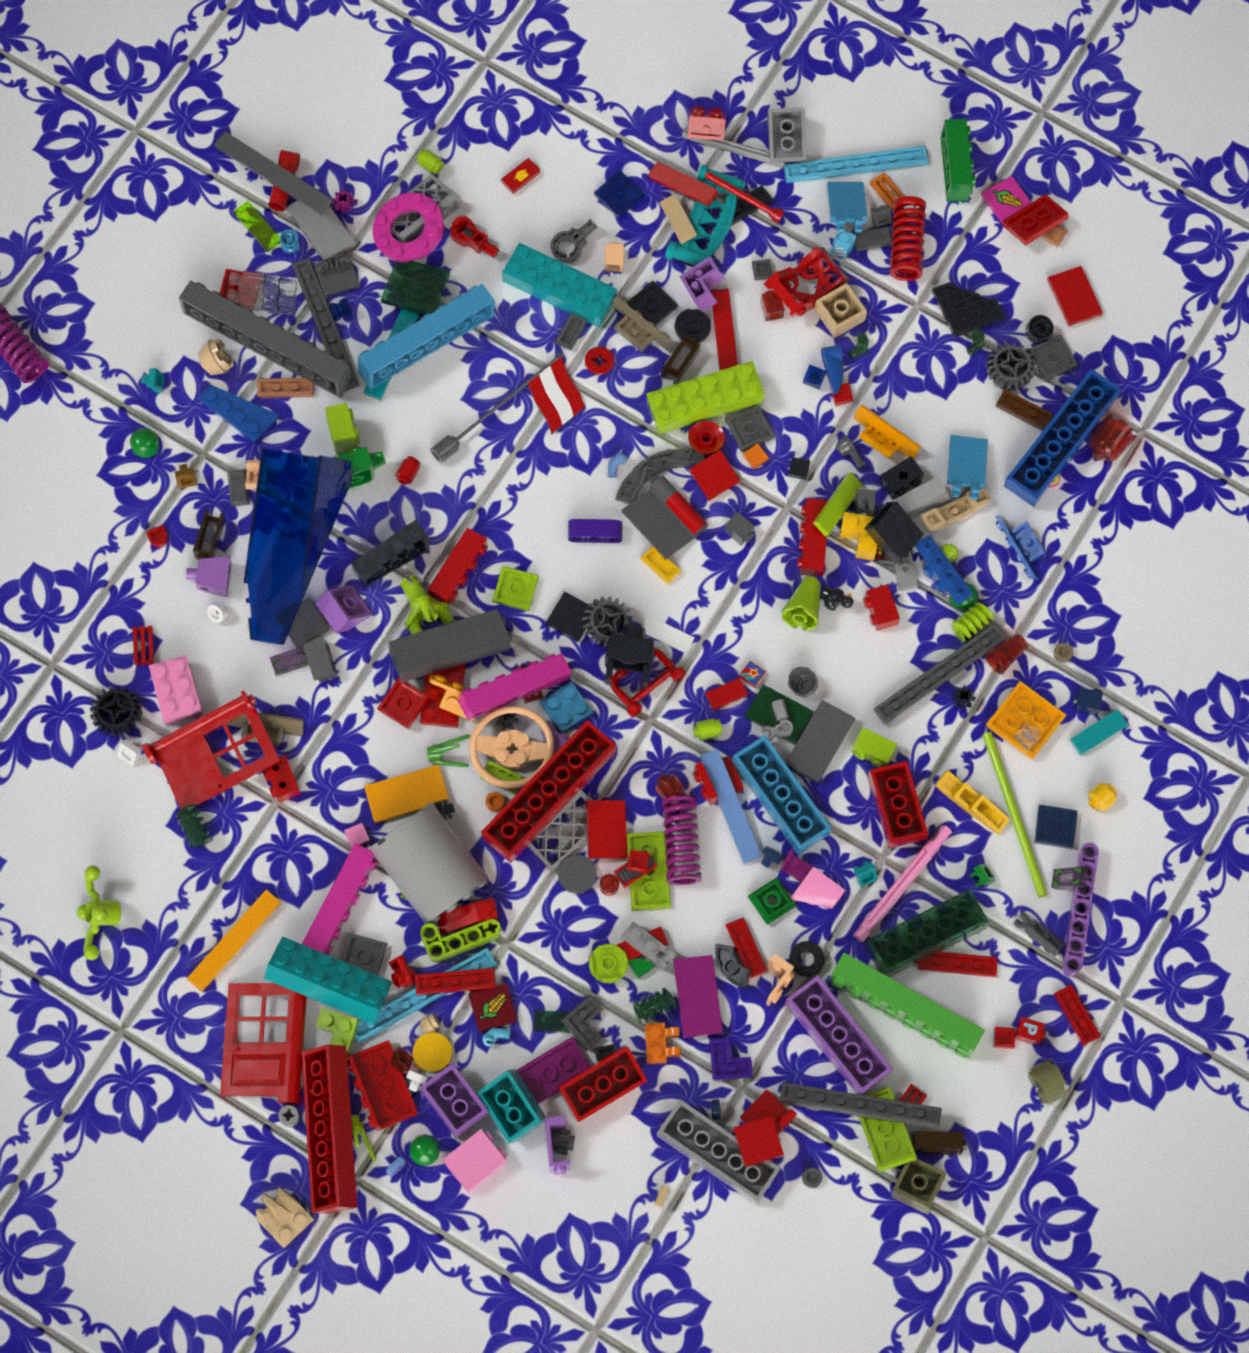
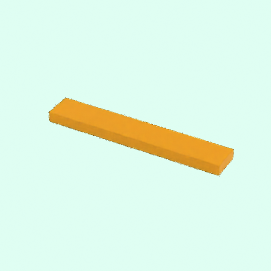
[187,890,281,992]

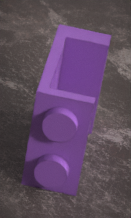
[545,1116,570,1175]

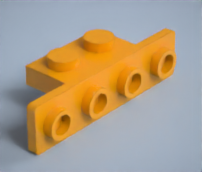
[853,404,921,459]
[429,674,477,722]

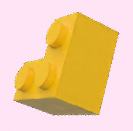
[839,512,877,561]

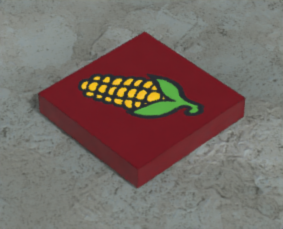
[468,983,517,1033]

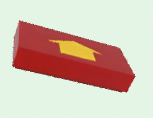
[501,158,540,194]

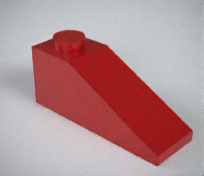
[437,898,498,935]

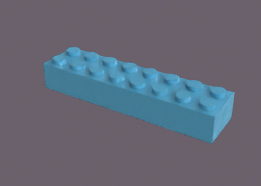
[358,284,495,390]

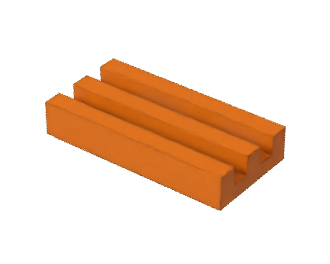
[870,172,904,211]

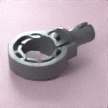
[550,219,598,263]

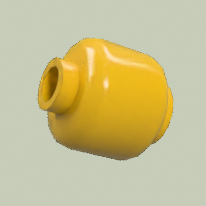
[1088,783,1117,811]

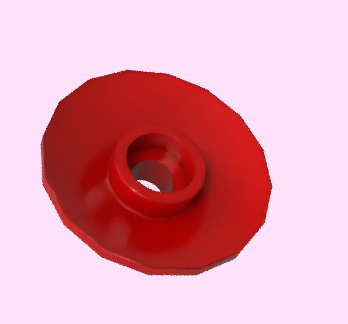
[688,421,725,454]

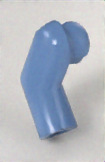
[608,452,628,478]

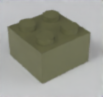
[891,1159,946,1215]

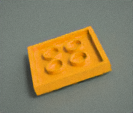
[986,681,1066,760]

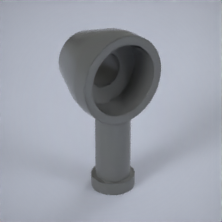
[835,435,866,469]

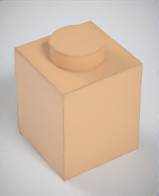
[605,242,624,272]

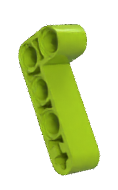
[420,919,501,963]

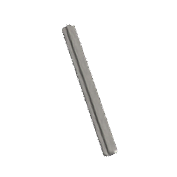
[682,128,785,167]

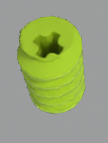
[951,603,995,642]

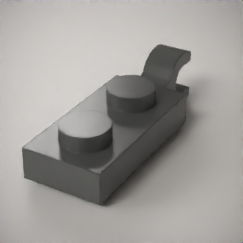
[1013,912,1065,957]

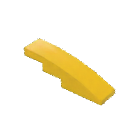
[934,770,1011,834]

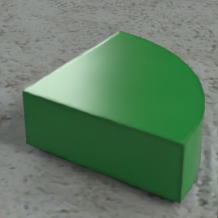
[628,958,655,979]

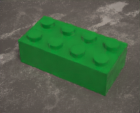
[940,119,975,202]

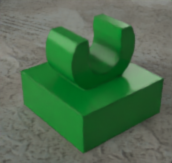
[970,864,996,887]

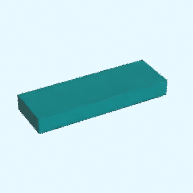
[1070,709,1128,756]

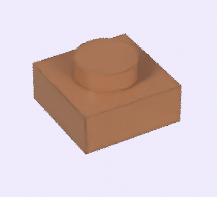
[1042,225,1068,247]

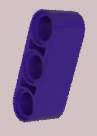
[568,519,623,543]

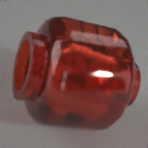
[655,773,684,803]

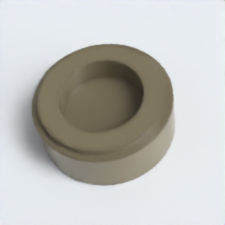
[1053,643,1073,663]

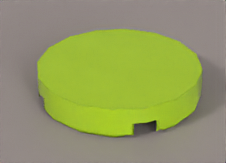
[589,944,628,984]

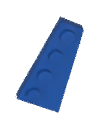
[198,384,280,444]

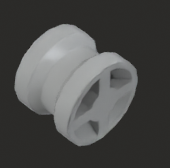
[278,1105,300,1128]

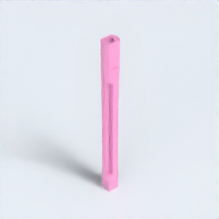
[853,825,952,942]

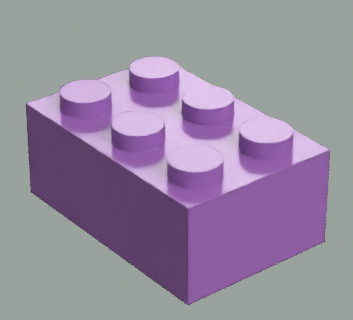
[420,1063,489,1139]

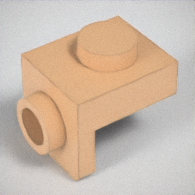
[245,460,267,490]

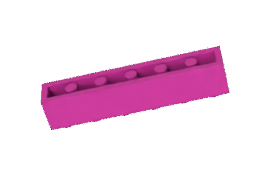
[457,653,572,721]
[302,843,378,955]

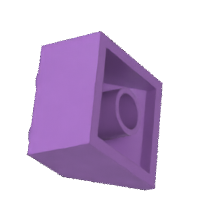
[315,585,373,634]

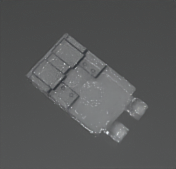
[227,271,298,315]

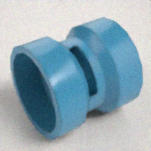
[280,229,300,254]

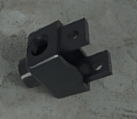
[605,625,654,689]

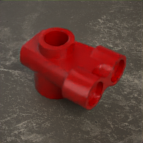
[388,954,415,988]

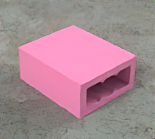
[443,1129,507,1194]

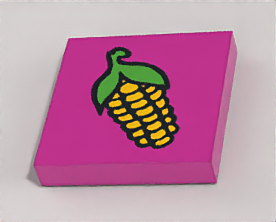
[981,176,1031,223]

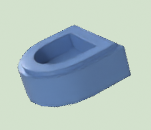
[386,1156,406,1177]

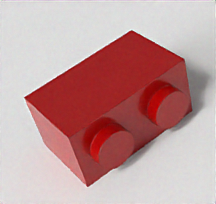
[863,584,900,631]

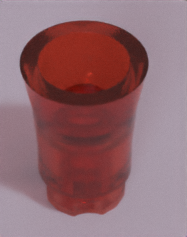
[985,634,1028,674]

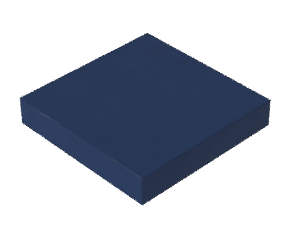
[1034,805,1078,849]

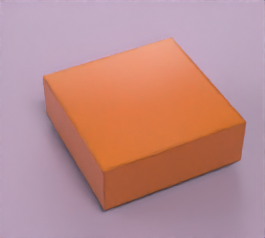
[743,443,769,470]

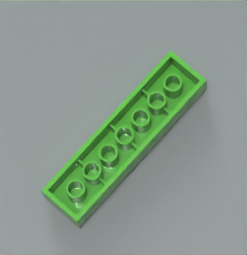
[829,953,985,1058]

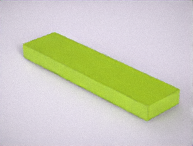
[813,472,863,536]

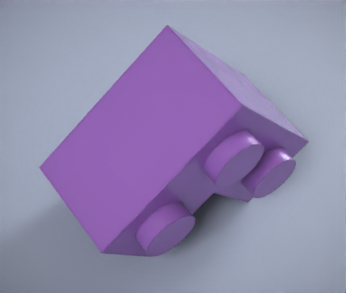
[679,256,725,312]

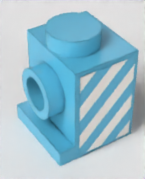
[830,229,856,260]

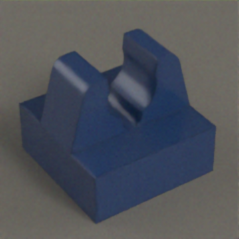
[761,846,784,868]

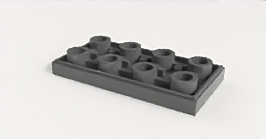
[785,700,856,783]

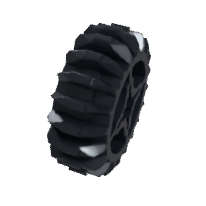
[90,685,143,737]

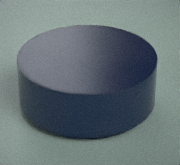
[711,1099,721,1120]

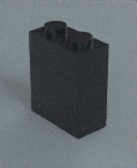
[864,502,924,561]

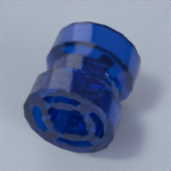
[329,299,352,321]

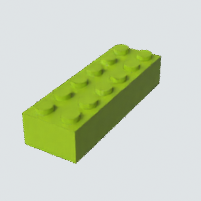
[646,361,765,435]

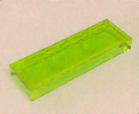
[233,201,281,253]

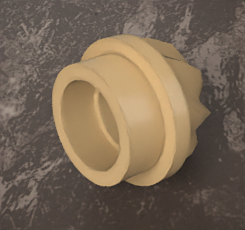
[420,1013,441,1033]

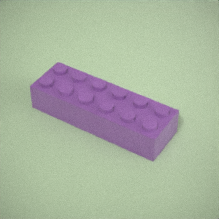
[785,975,893,1095]

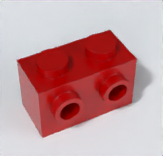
[262,755,301,803]

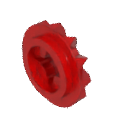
[585,347,614,375]

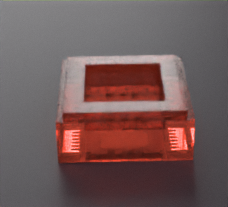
[390,1046,413,1075]

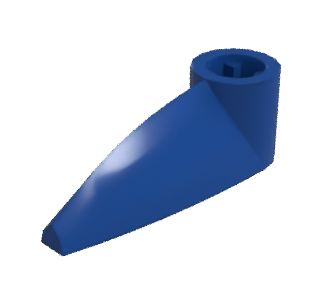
[821,345,843,395]

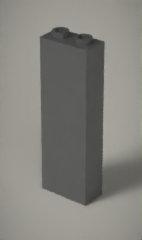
[388,609,512,683]

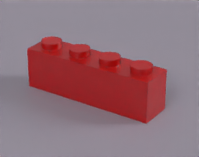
[797,498,828,577]
[428,528,488,605]

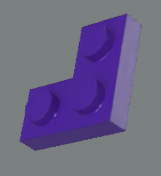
[709,1039,753,1081]

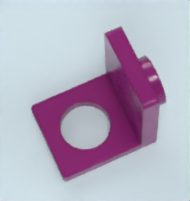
[780,849,813,883]

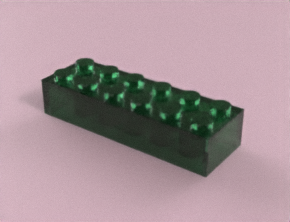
[864,889,989,978]

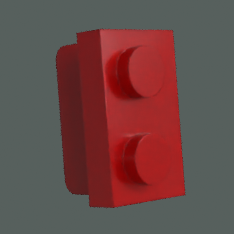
[692,756,744,805]

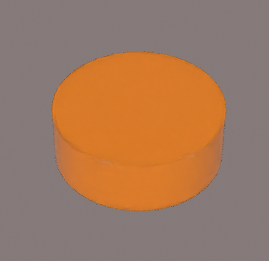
[485,792,505,812]

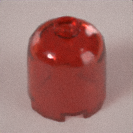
[1089,414,1136,462]

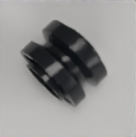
[1025,315,1054,344]

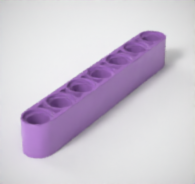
[1062,843,1099,977]

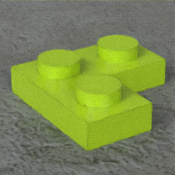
[315,1008,360,1058]

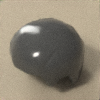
[788,667,818,698]

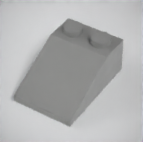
[767,108,807,162]

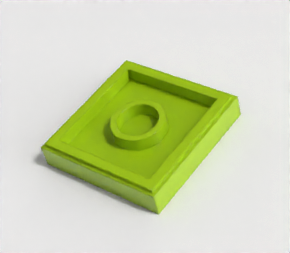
[492,566,539,612]

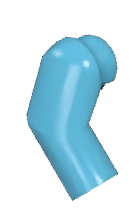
[482,1028,510,1047]

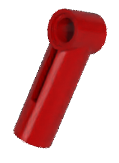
[268,150,300,211]

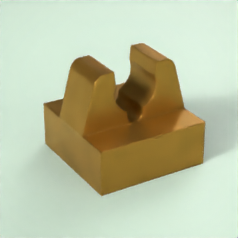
[174,464,197,489]

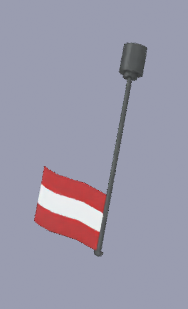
[430,353,584,463]

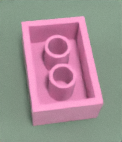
[149,655,203,725]

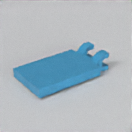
[827,182,867,232]
[947,435,988,500]

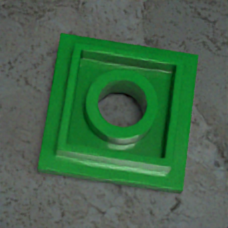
[747,877,796,925]

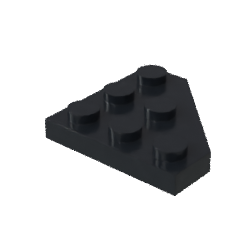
[932,282,1005,338]

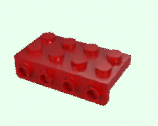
[347,1040,418,1132]

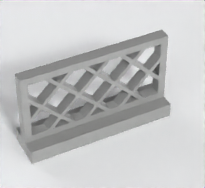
[391,174,461,243]
[528,789,590,872]

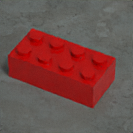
[867,761,928,849]
[556,1045,648,1122]

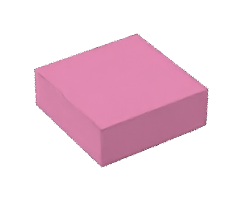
[344,823,370,848]

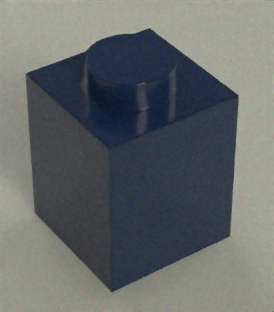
[1072,688,1103,715]

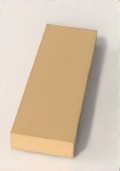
[659,194,697,244]

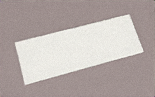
[641,615,694,653]

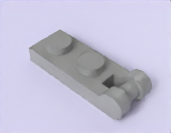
[621,921,677,971]

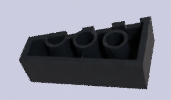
[352,519,429,588]

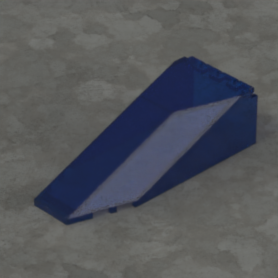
[244,448,354,645]

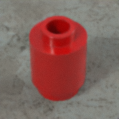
[395,456,421,485]

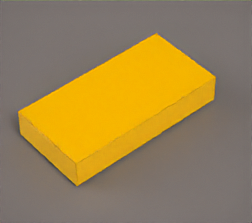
[641,546,681,584]

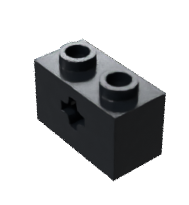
[879,456,924,499]

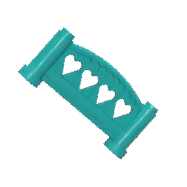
[665,164,746,266]

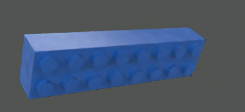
[1003,369,1122,507]

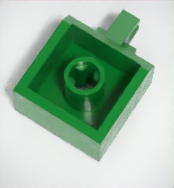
[330,447,386,492]

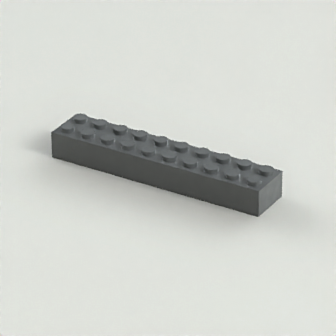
[179,280,352,398]

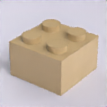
[814,283,867,338]

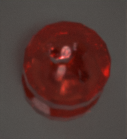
[599,874,619,896]

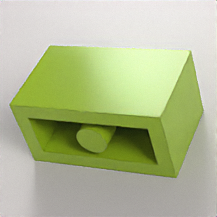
[851,727,898,768]

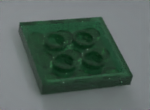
[381,260,450,315]

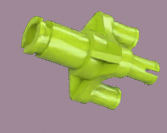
[400,575,455,634]

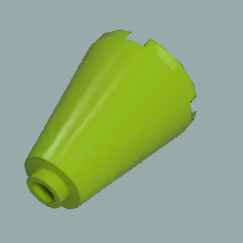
[782,576,821,631]

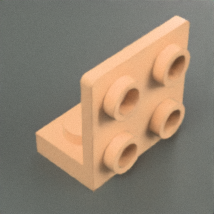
[766,953,795,1006]

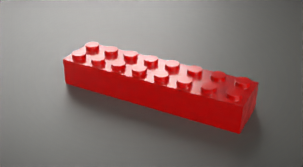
[481,720,617,863]
[301,1044,357,1214]

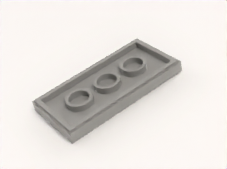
[286,201,356,262]

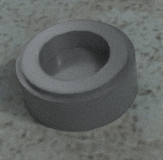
[802,1167,823,1189]

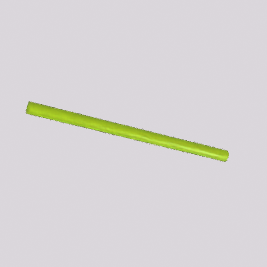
[982,732,1047,897]

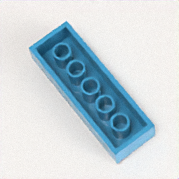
[732,735,832,855]

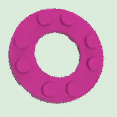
[372,193,445,263]

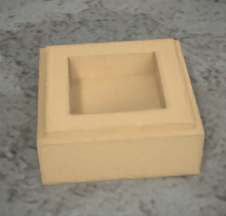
[654,1185,670,1209]

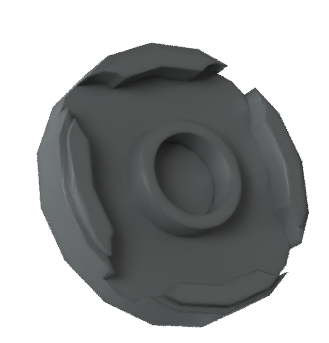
[558,855,597,894]

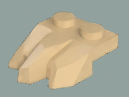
[256,1187,314,1248]

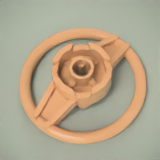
[469,706,554,789]

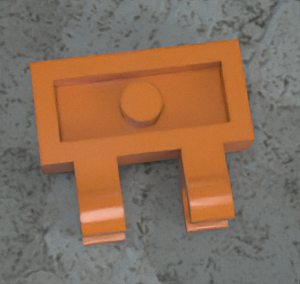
[645,1023,680,1064]

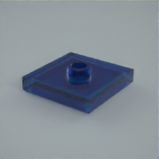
[594,170,645,219]

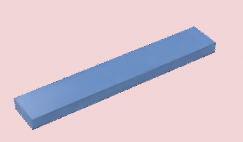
[699,749,762,864]

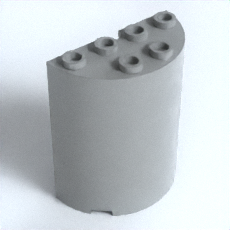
[369,802,488,924]

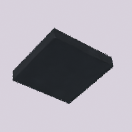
[627,281,678,326]
[546,591,597,643]

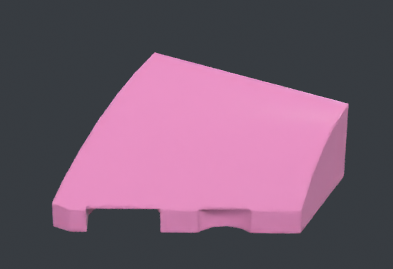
[791,867,845,909]

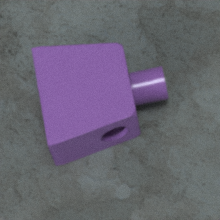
[186,557,232,597]

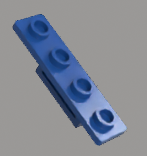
[995,514,1047,581]
[915,535,973,605]

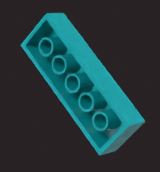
[502,242,617,328]
[264,936,392,1024]

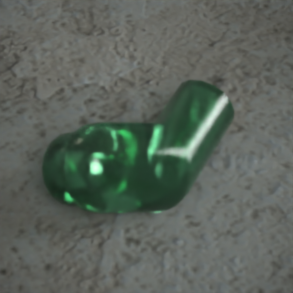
[966,329,985,356]
[848,333,869,360]

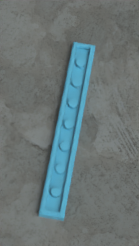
[783,146,929,183]
[355,948,497,1044]

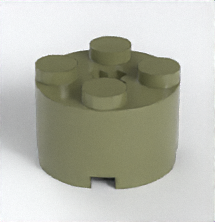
[1028,1058,1070,1105]

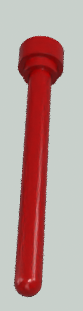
[705,172,784,224]

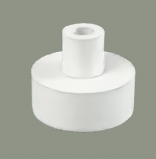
[207,602,227,623]

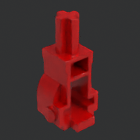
[450,215,499,258]

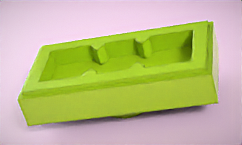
[480,760,523,795]

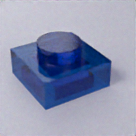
[803,365,827,390]

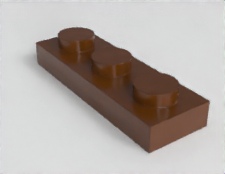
[995,389,1054,431]

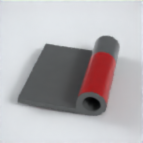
[621,476,709,560]

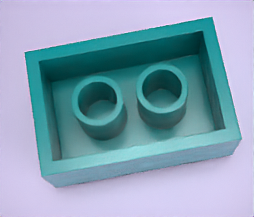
[477,1069,547,1143]

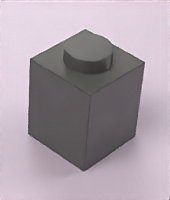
[724,512,755,546]

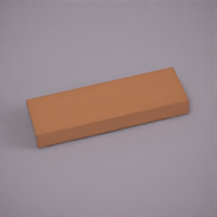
[257,378,314,398]

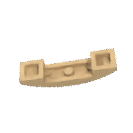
[920,488,992,532]

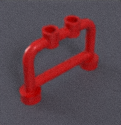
[610,647,686,718]

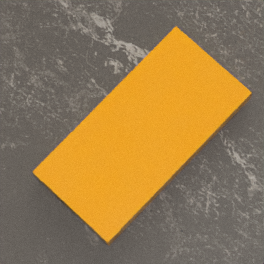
[364,764,450,824]

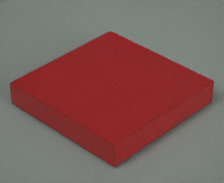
[689,450,740,502]
[377,678,430,730]
[733,1116,784,1167]

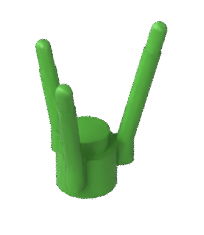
[427,734,470,767]

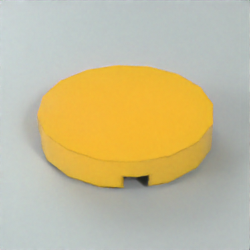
[413,1032,452,1073]

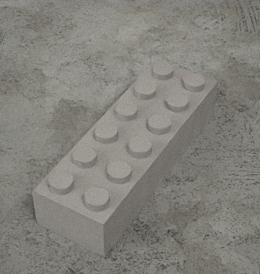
[657,1099,781,1205]

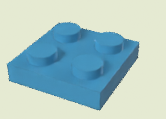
[540,682,593,734]

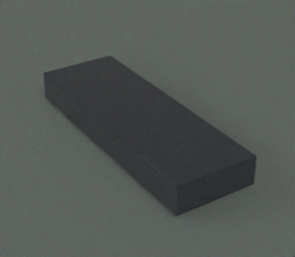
[717,185,772,226]

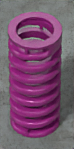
[0,303,49,383]
[662,796,702,885]

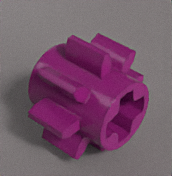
[332,189,355,214]

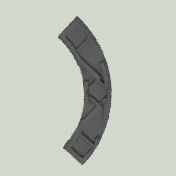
[615,447,706,504]

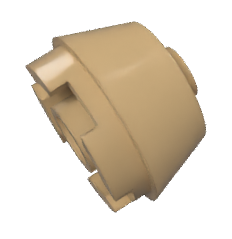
[198,338,234,375]

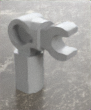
[762,699,793,741]

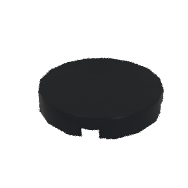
[674,309,711,343]

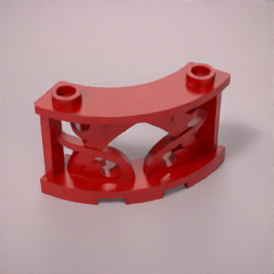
[764,247,850,317]

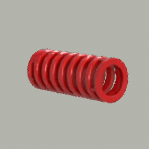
[889,196,927,281]

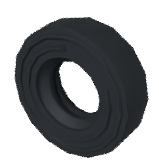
[789,941,824,977]

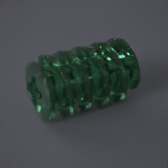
[176,804,213,848]
[633,988,677,1025]

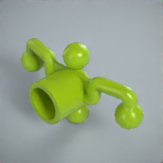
[77,865,121,961]

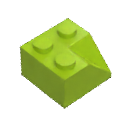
[325,403,360,454]

